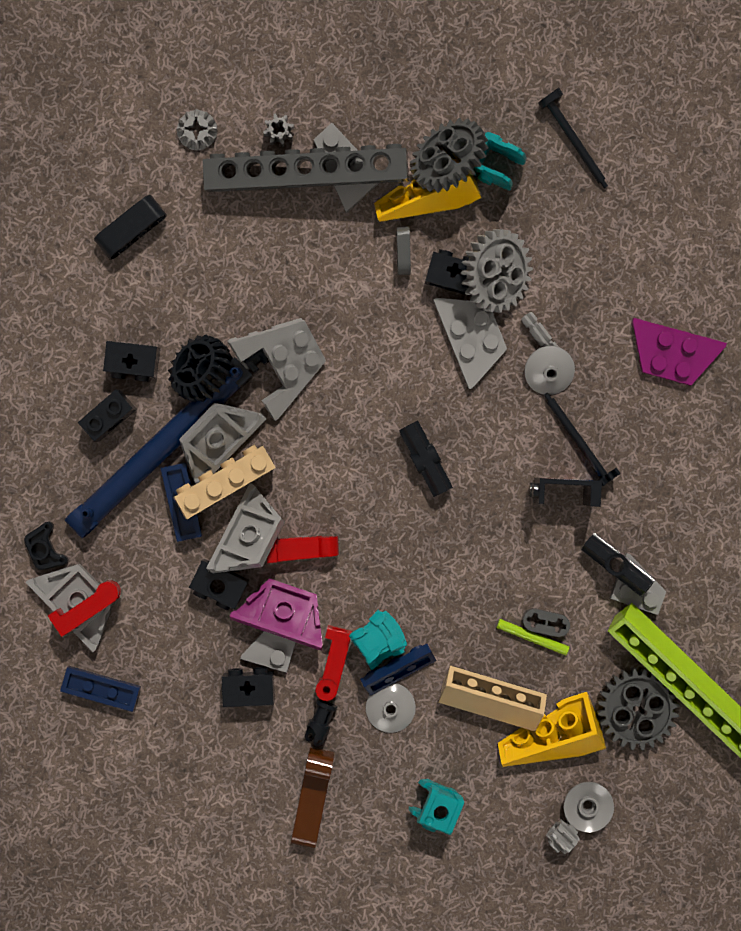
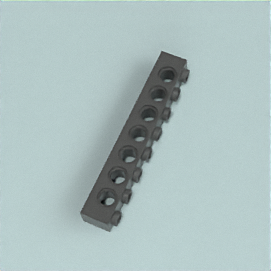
[203,144,409,192]

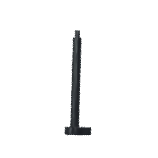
[538,88,608,189]
[544,393,621,486]

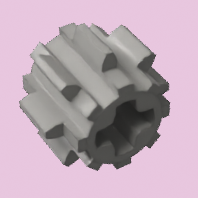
[263,113,294,147]
[546,820,580,854]

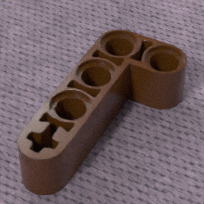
[291,747,334,848]

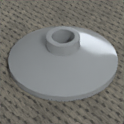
[524,346,575,395]
[366,683,416,733]
[563,782,614,832]

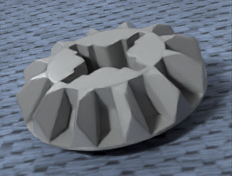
[176,109,217,150]

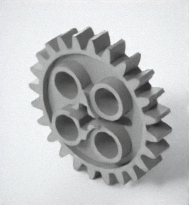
[461,229,533,313]

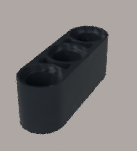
[94,195,167,260]

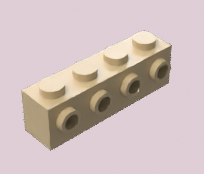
[173,445,276,519]
[439,666,547,731]

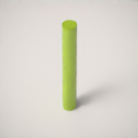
[496,619,569,656]

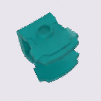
[473,132,527,191]
[349,610,407,670]
[409,779,464,835]

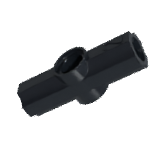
[399,420,453,497]
[581,533,655,597]

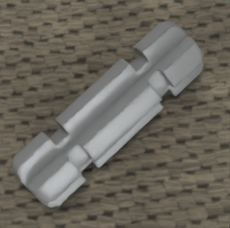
[521,312,559,347]

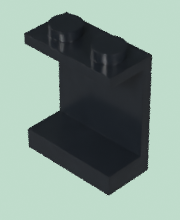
[529,478,602,507]

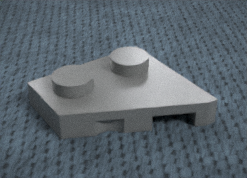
[610,553,666,615]
[240,631,296,673]

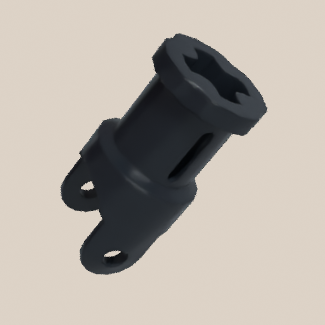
[304,699,338,748]

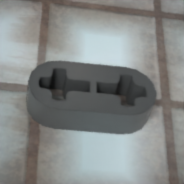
[396,227,411,275]
[522,608,570,637]

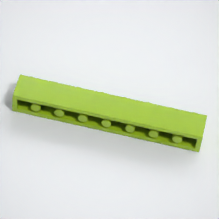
[608,603,741,758]

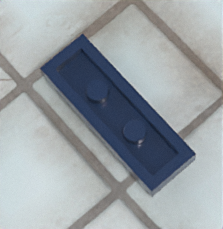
[161,463,202,542]
[360,644,437,696]
[60,666,141,712]

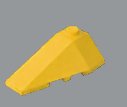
[374,158,481,222]
[498,692,606,767]

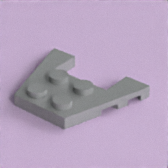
[227,318,326,421]

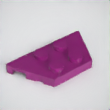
[631,318,727,386]
[229,579,323,651]

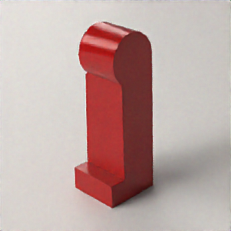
[267,536,339,563]
[48,580,121,637]
[316,625,352,701]

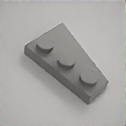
[313,123,379,213]

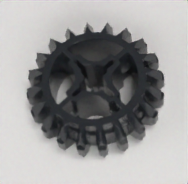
[168,334,234,403]

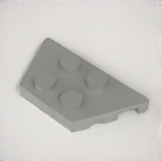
[433,298,507,389]
[179,403,266,484]
[206,483,285,573]
[26,564,114,652]

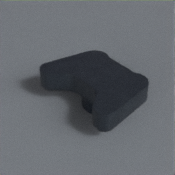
[24,521,69,570]

